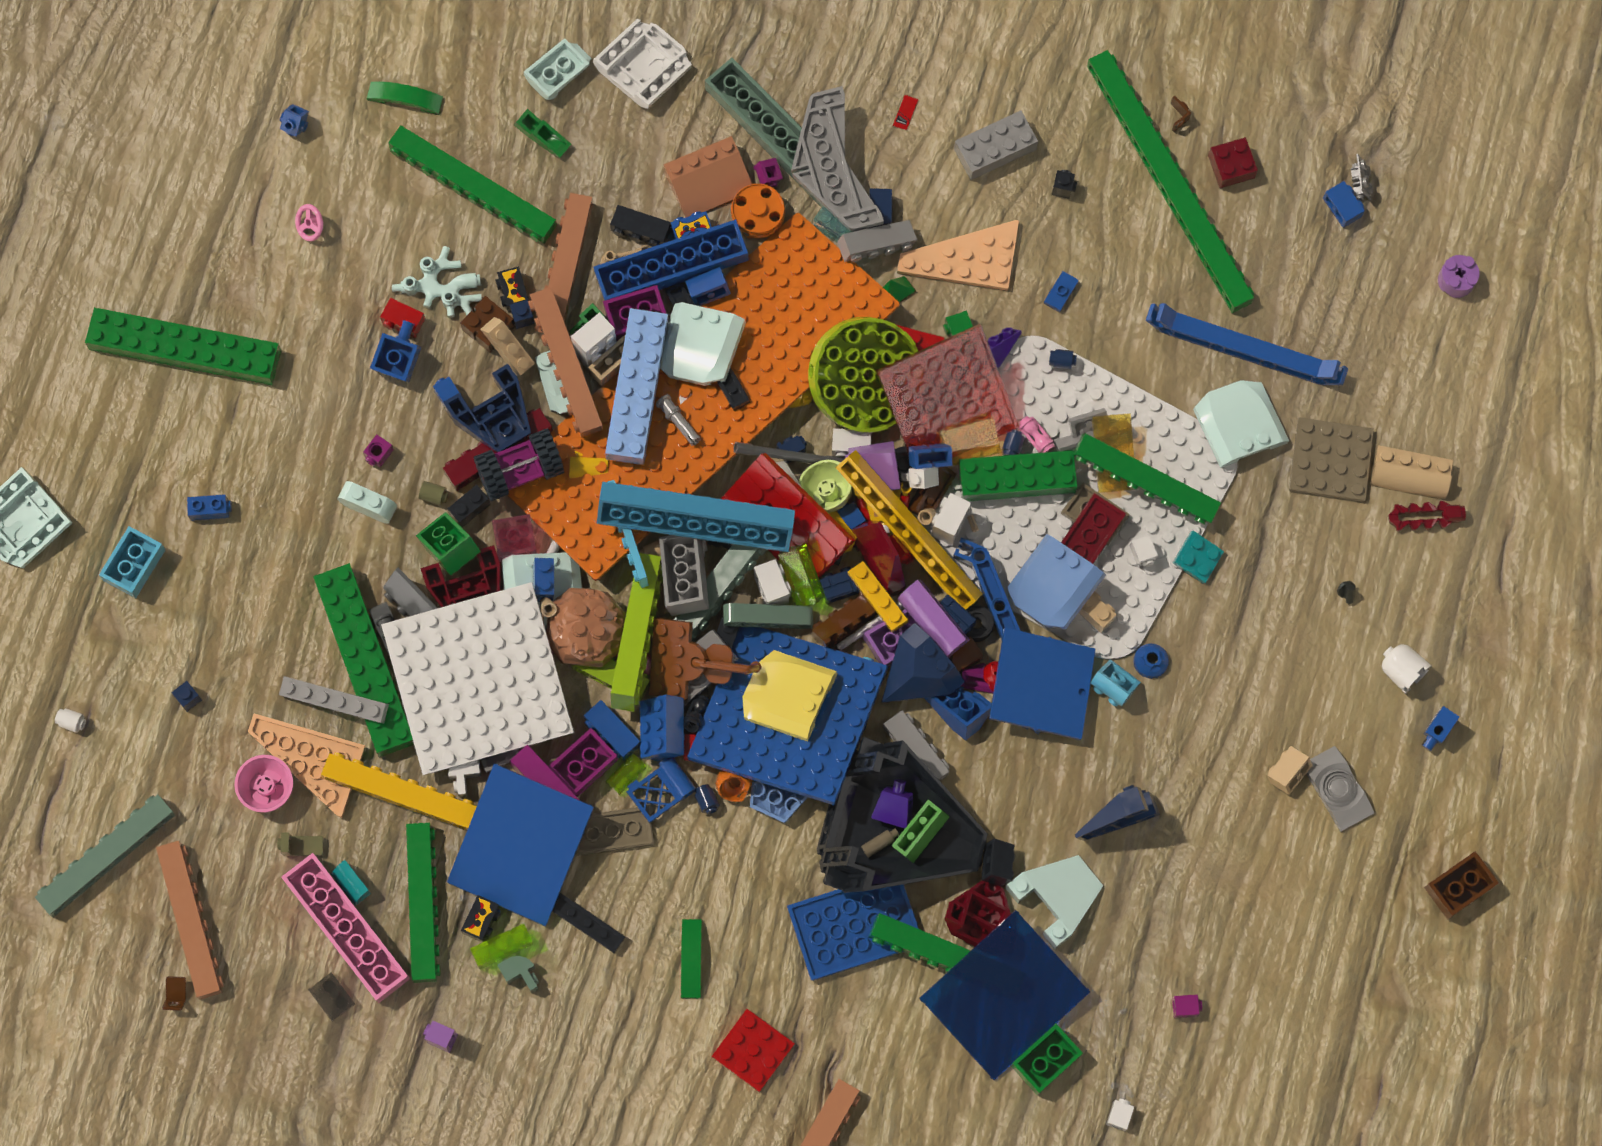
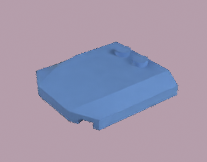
[1007,534,1106,629]

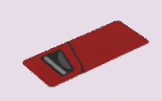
[893,95,918,130]

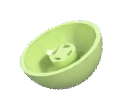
[798,460,853,513]

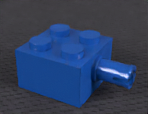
[370,320,422,382]

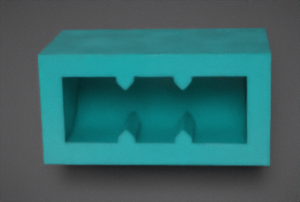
[331,860,371,906]

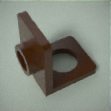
[1171,96,1191,132]
[162,976,186,1011]

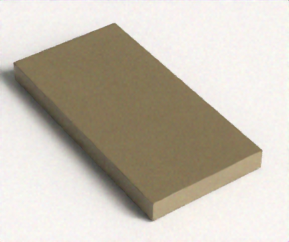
[576,806,654,856]

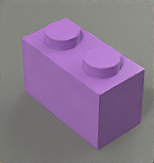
[423,1021,458,1053]

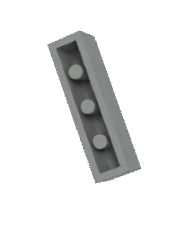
[837,220,917,262]
[883,710,950,781]

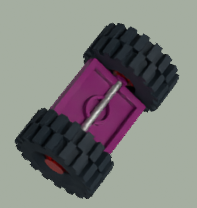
[474,428,565,501]

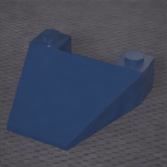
[443,364,531,453]
[1075,785,1160,841]

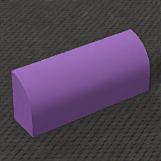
[898,580,970,658]

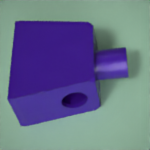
[871,779,913,828]

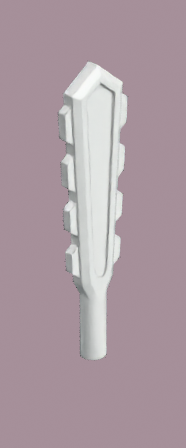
[836,602,905,651]

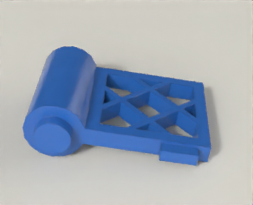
[626,758,696,823]

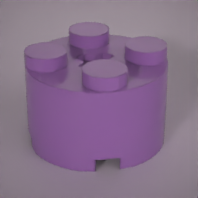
[1438,255,1479,298]

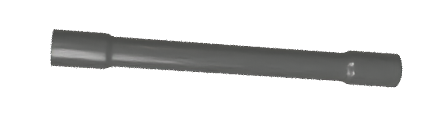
[733,442,844,464]

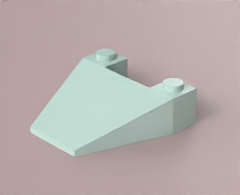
[1005,855,1103,949]

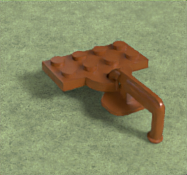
[649,618,762,700]

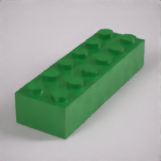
[958,450,1077,501]

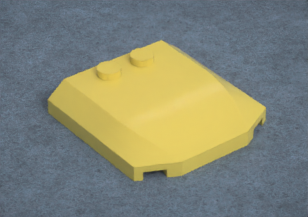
[743,650,837,742]

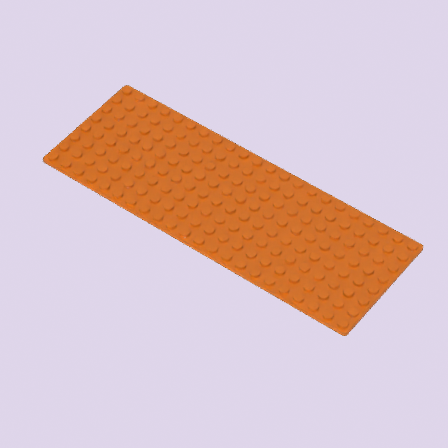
[507,213,900,581]

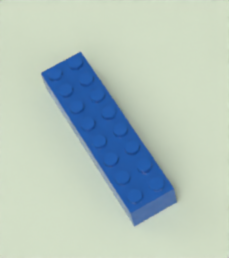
[593,219,749,301]

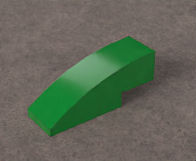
[514,109,571,158]

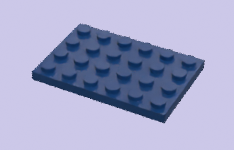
[787,884,919,981]

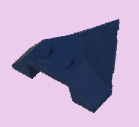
[881,623,965,703]

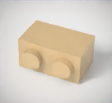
[1267,746,1313,795]

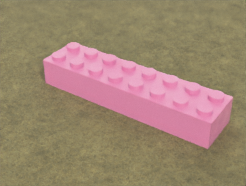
[281,853,410,1004]

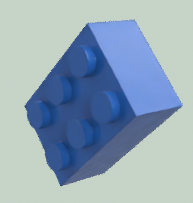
[640,695,684,761]

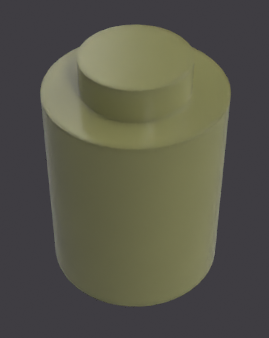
[419,481,449,506]

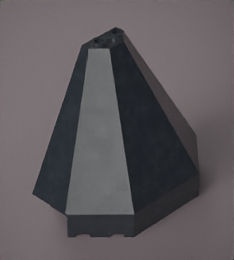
[817,737,988,893]

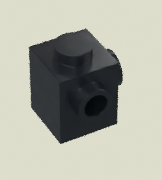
[1052,170,1078,199]

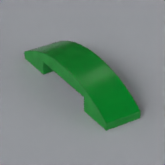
[367,81,443,115]
[681,919,702,998]

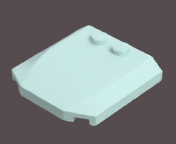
[660,302,746,386]
[1193,380,1289,468]
[0,467,72,568]
[501,553,582,629]

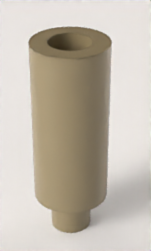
[861,829,899,858]

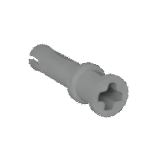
[656,394,701,446]

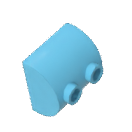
[1091,659,1141,707]

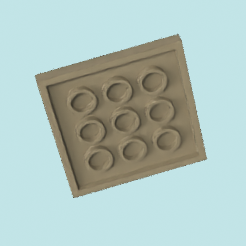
[1289,417,1374,502]

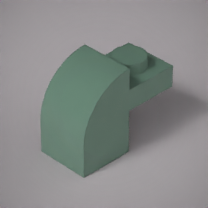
[497,956,539,993]

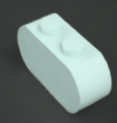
[337,481,397,524]

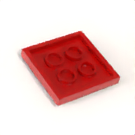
[711,1009,795,1093]

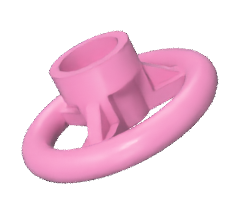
[295,204,323,241]

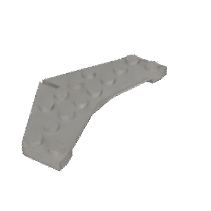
[791,86,884,231]

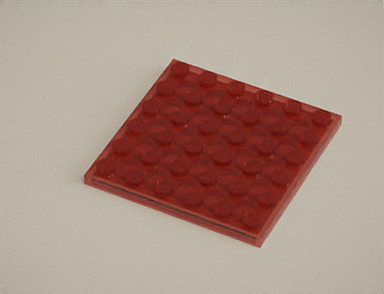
[876,324,1019,466]

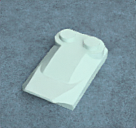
[524,38,591,100]
[535,351,569,414]

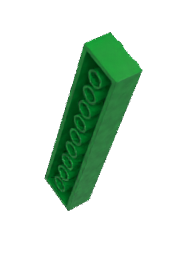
[85,307,282,386]
[313,563,414,758]

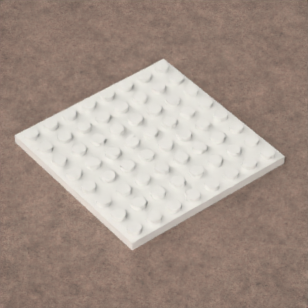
[381,582,574,775]

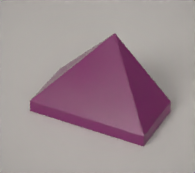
[961,663,995,693]

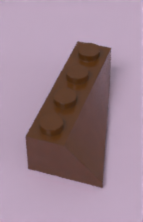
[811,591,878,648]

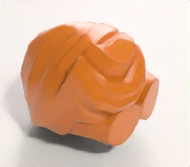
[715,771,752,802]

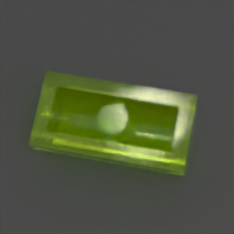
[605,753,646,796]

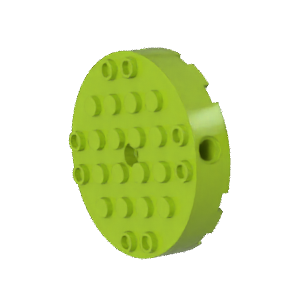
[808,317,924,432]

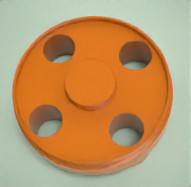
[731,184,785,238]

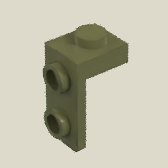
[277,832,324,856]

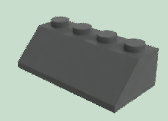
[383,567,438,617]

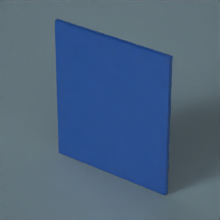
[447,764,594,926]

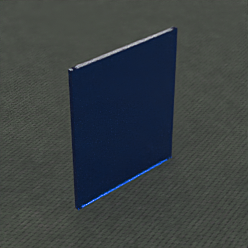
[919,910,1090,1080]

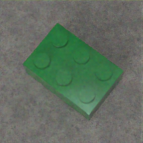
[416,512,481,575]
[1011,1024,1083,1096]

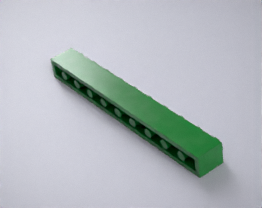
[388,125,557,244]

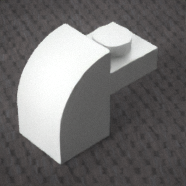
[448,759,481,798]

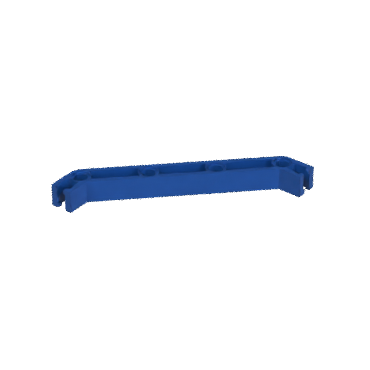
[1145,303,1348,385]
[953,537,1040,735]

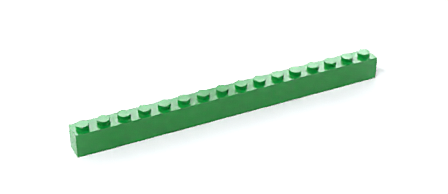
[1087,50,1254,313]

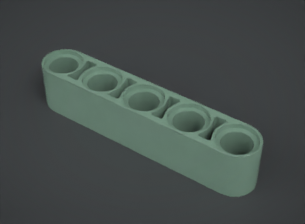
[723,603,814,629]

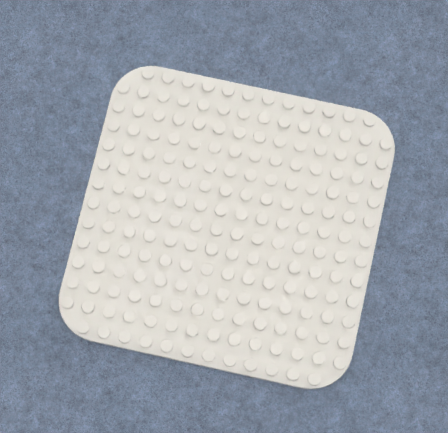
[912,336,1237,659]

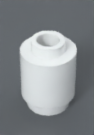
[55,708,86,733]

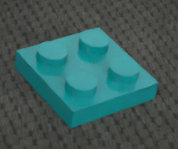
[1172,531,1224,584]

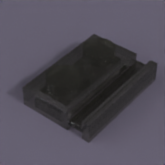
[308,972,355,1022]

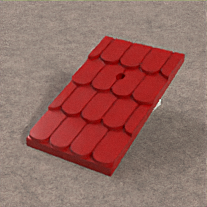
[721,453,856,587]

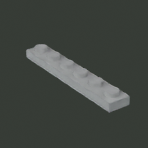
[279,676,389,723]

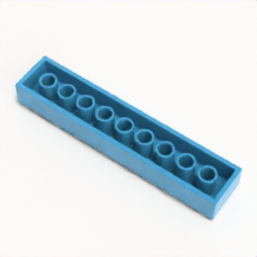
[597,482,795,552]

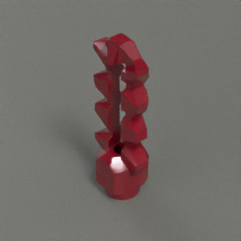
[1388,501,1466,532]

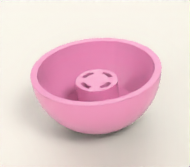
[235,755,293,813]

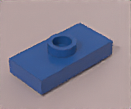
[1044,271,1079,312]

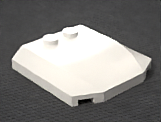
[593,19,692,109]

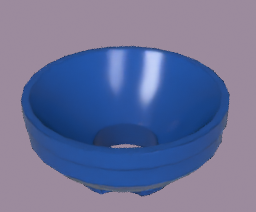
[1133,643,1169,679]

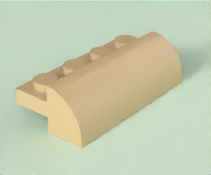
[1370,445,1453,500]

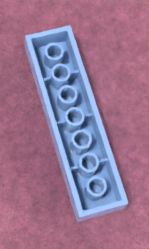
[605,308,668,465]

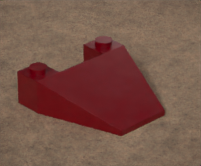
[851,520,906,598]
[420,545,501,607]

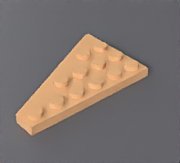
[897,220,1019,291]
[248,713,366,818]

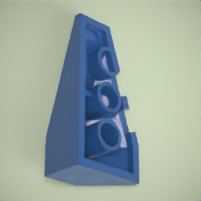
[925,686,992,741]

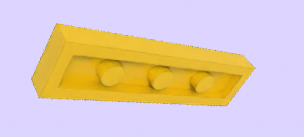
[847,561,908,633]

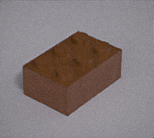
[1424,851,1499,920]

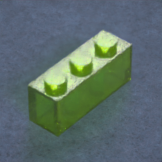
[778,544,825,606]
[470,923,533,969]

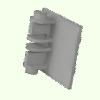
[1351,154,1373,201]

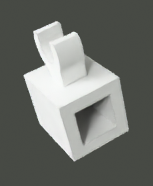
[901,466,939,489]

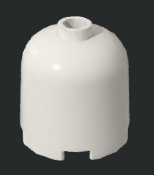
[1382,644,1432,693]

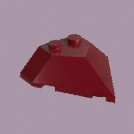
[945,881,1017,954]

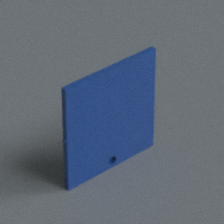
[989,627,1096,740]

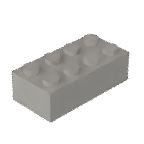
[954,111,1038,180]
[659,535,709,616]

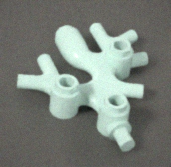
[392,246,482,318]

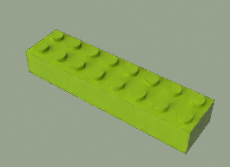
[611,553,663,712]

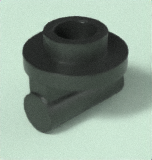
[1337,581,1355,604]

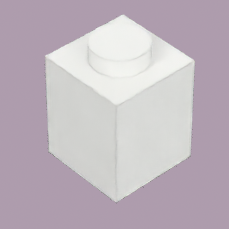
[1130,535,1158,567]
[1106,1099,1134,1131]

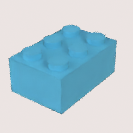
[99,526,166,598]

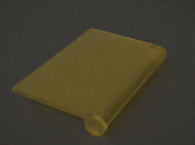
[939,417,1001,467]

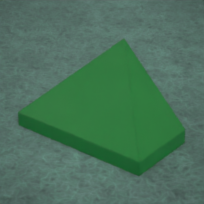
[883,276,916,302]

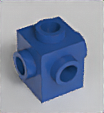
[280,104,309,136]

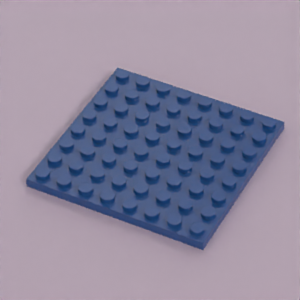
[687,627,888,805]

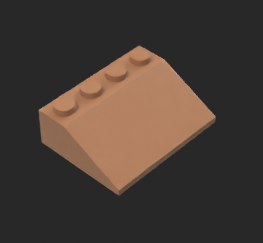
[663,136,752,218]

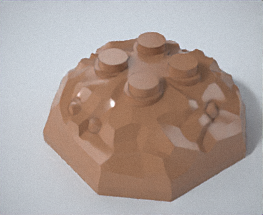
[546,588,625,668]

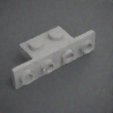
[1054,408,1131,451]

